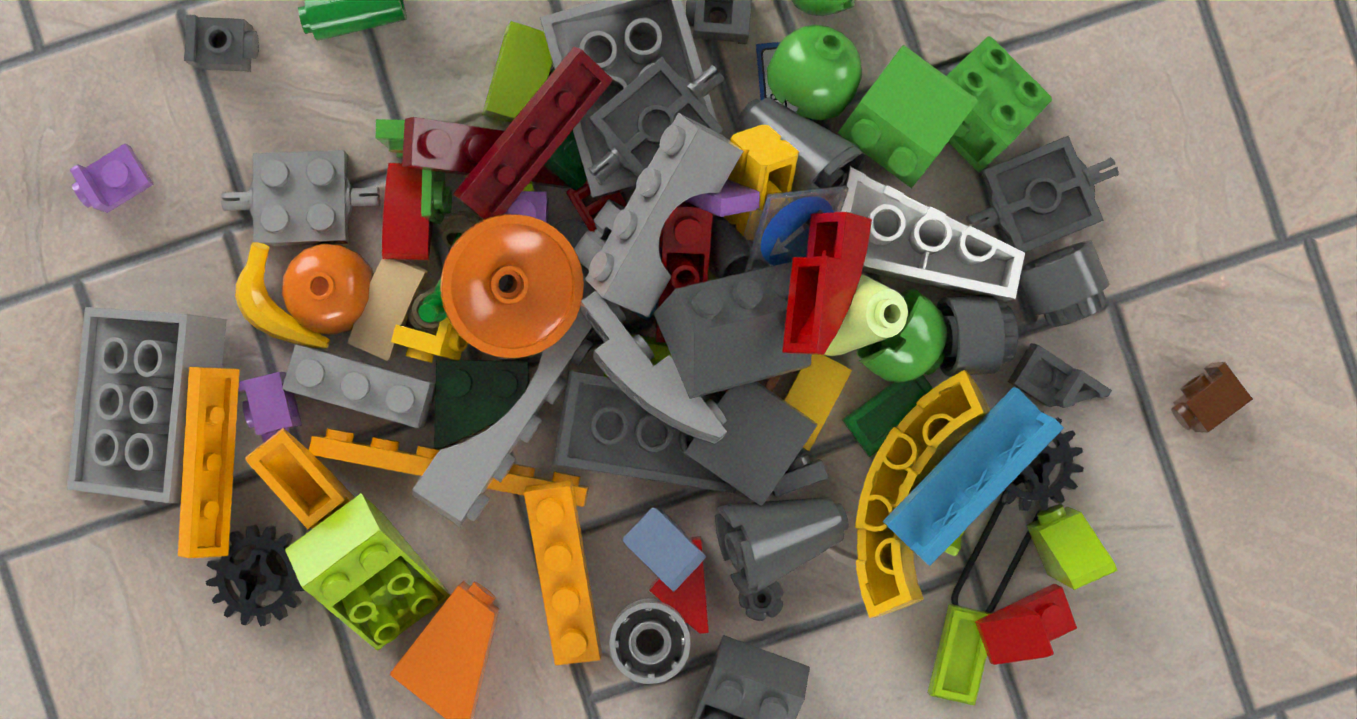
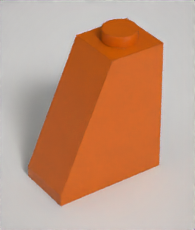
[389,581,500,719]

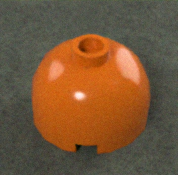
[282,243,374,335]

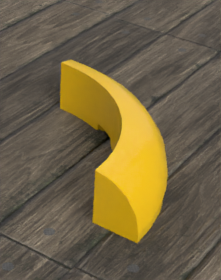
[855,370,990,618]

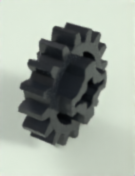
[1002,411,1084,511]
[206,524,305,626]

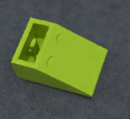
[285,493,450,651]

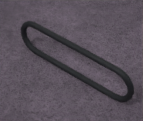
[951,478,1049,613]

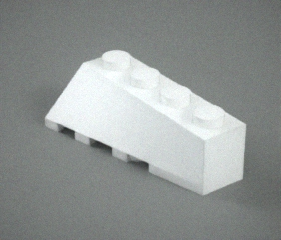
[838,167,1025,302]

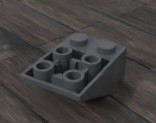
[691,635,810,719]

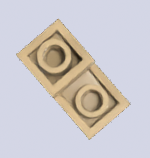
[347,258,428,361]

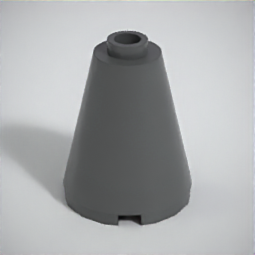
[739,97,866,222]
[715,497,849,597]

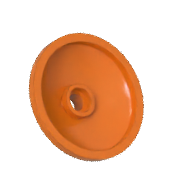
[440,214,584,358]

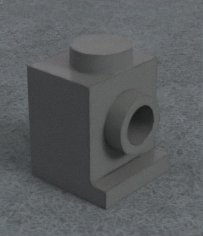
[686,0,752,44]
[184,15,259,72]

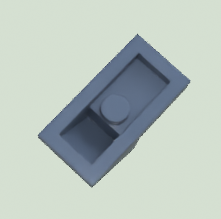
[623,507,706,592]

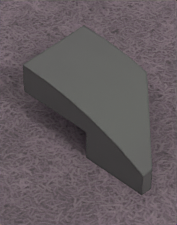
[1008,343,1112,408]

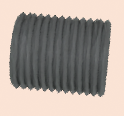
[709,218,768,279]

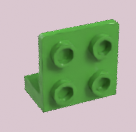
[946,36,1052,173]
[375,119,452,224]

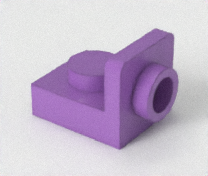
[70,144,154,213]

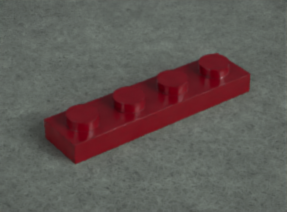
[453,46,613,220]
[402,117,571,188]

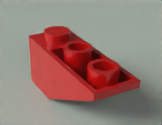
[656,202,713,343]

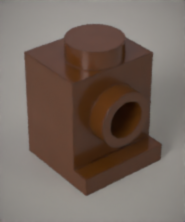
[1171,362,1253,433]

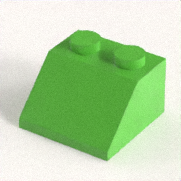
[838,45,978,189]

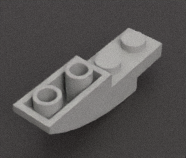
[580,290,727,444]

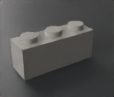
[282,344,436,428]

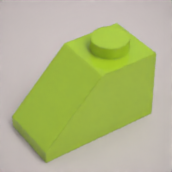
[1026,504,1118,590]

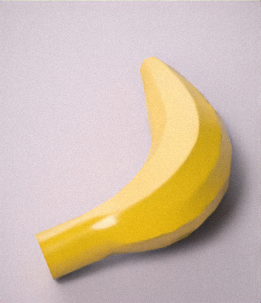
[235,242,330,349]

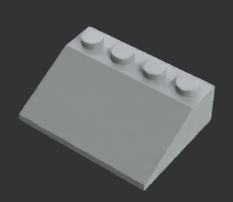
[540,0,717,198]
[67,307,227,503]

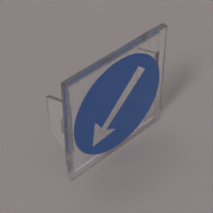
[744,186,849,273]

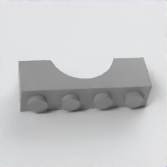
[585,113,743,317]

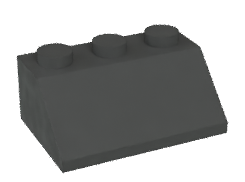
[654,262,812,399]

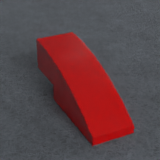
[782,212,872,355]

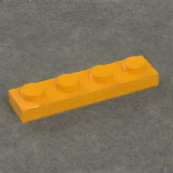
[178,367,240,558]
[524,480,602,666]

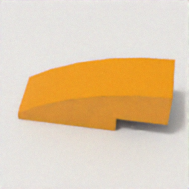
[245,428,355,530]

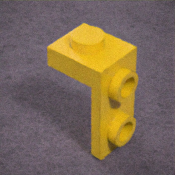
[391,318,468,363]

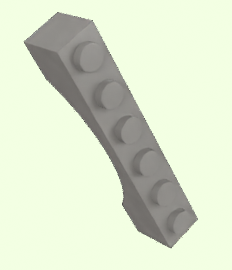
[412,265,605,527]

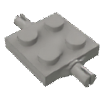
[221,150,381,246]

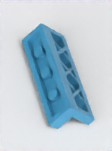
[882,387,1064,566]

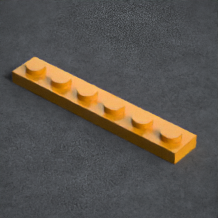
[309,428,589,507]

